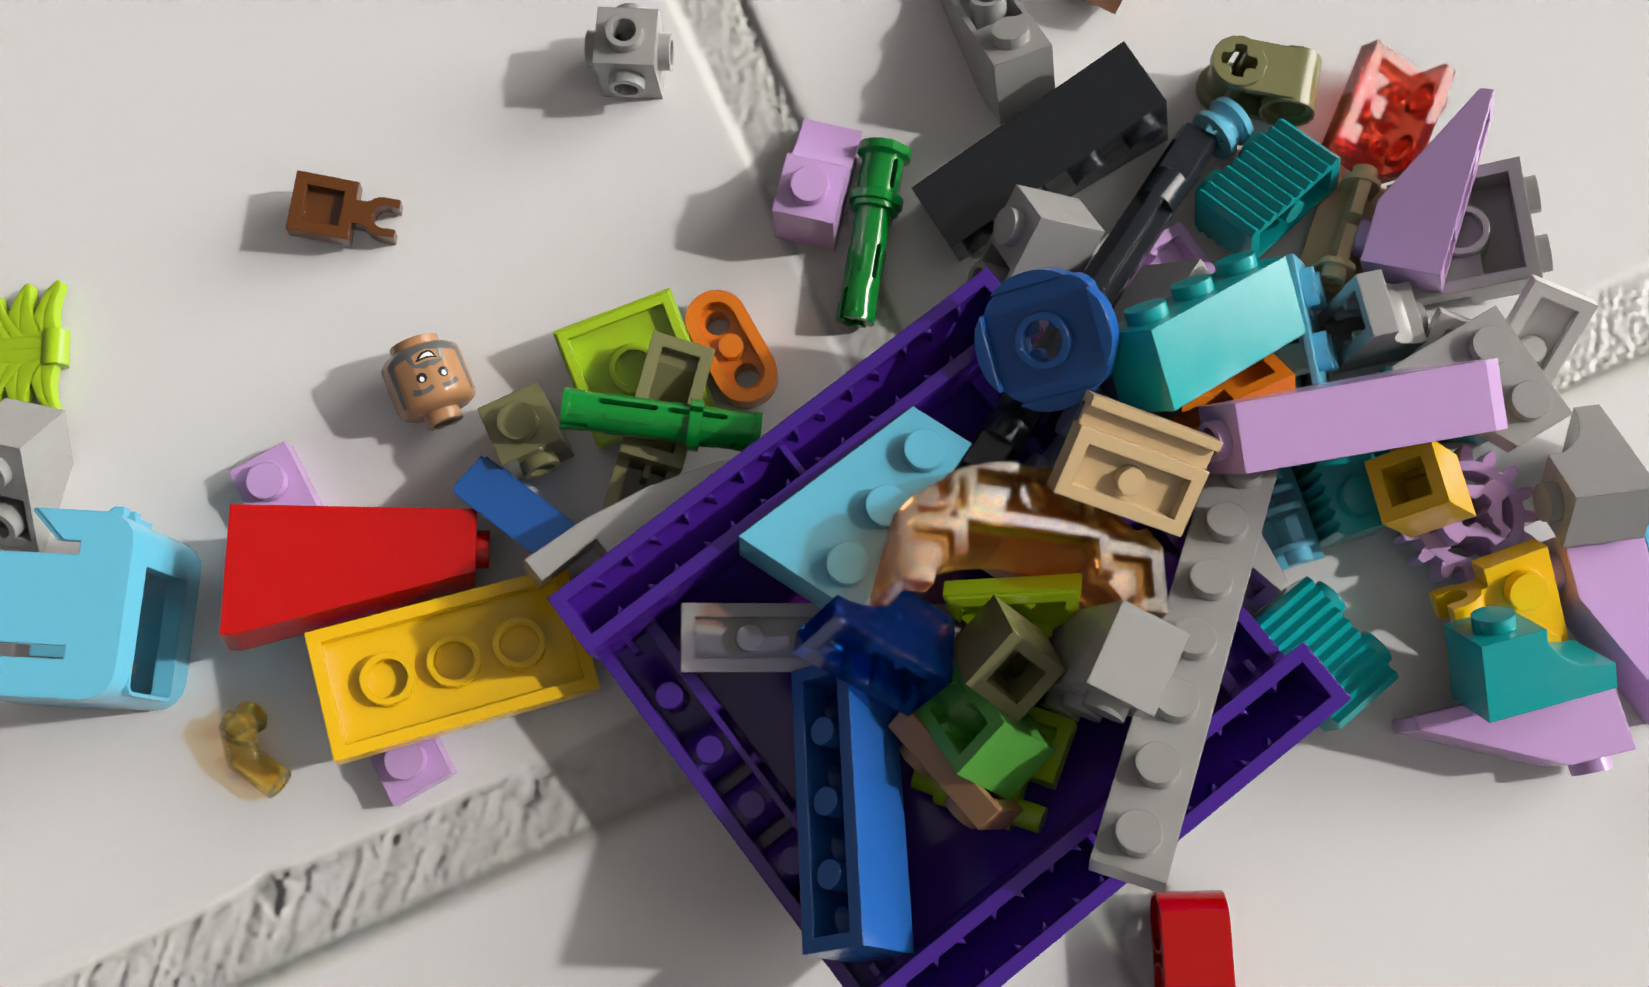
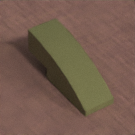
[602,331,715,510]

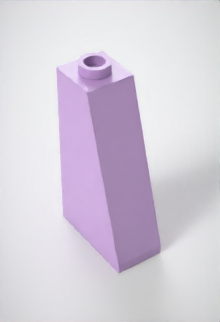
[1198,358,1508,474]

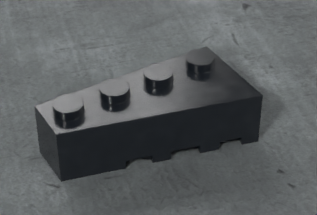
[911,41,1168,262]

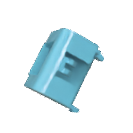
[0,506,201,711]

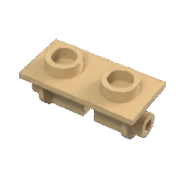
[1300,164,1387,296]

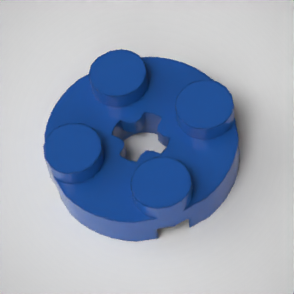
[974,267,1120,412]

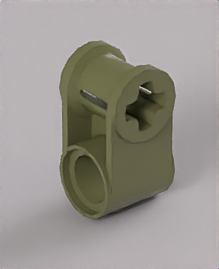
[1196,35,1322,127]

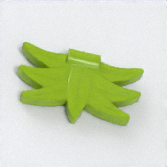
[0,280,71,409]

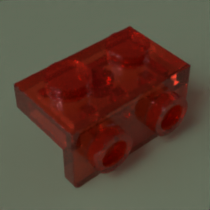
[1321,39,1456,184]

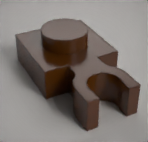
[285,170,403,247]

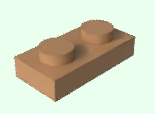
[888,706,1024,830]

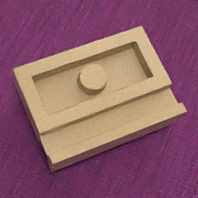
[1046,390,1223,537]

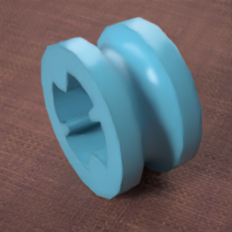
[1192,96,1254,160]

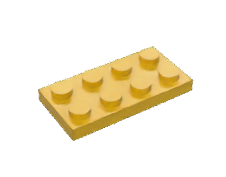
[304,569,600,765]

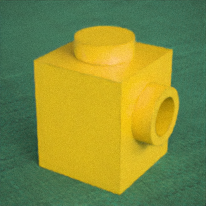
[1364,441,1476,537]

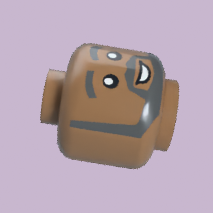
[381,333,476,431]

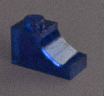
[793,587,955,717]

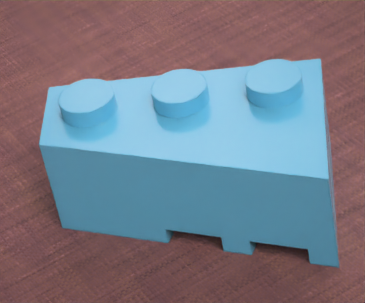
[738,406,972,629]

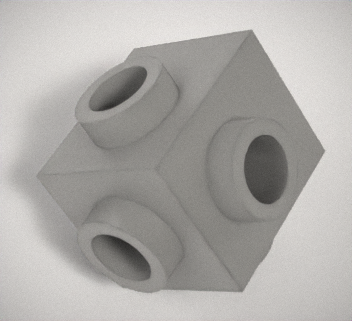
[584,3,674,99]

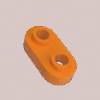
[685,290,778,409]

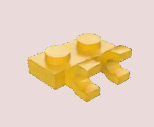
[1429,538,1569,670]

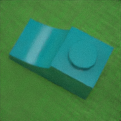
[1443,606,1618,723]

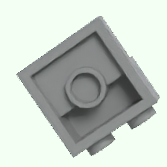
[1387,156,1553,306]

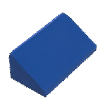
[453,455,576,554]

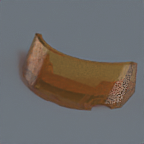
[869,461,1169,619]

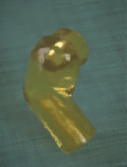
[218,701,292,798]

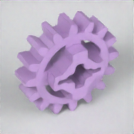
[1392,445,1540,584]

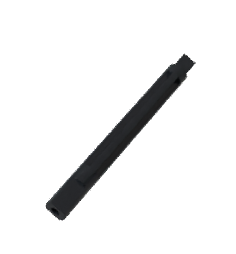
[959,122,1218,492]

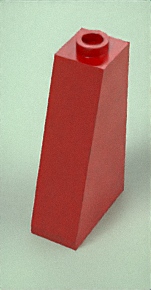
[219,504,490,651]

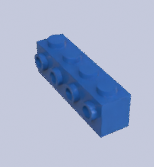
[791,655,914,963]

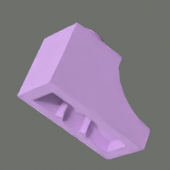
[772,119,862,251]

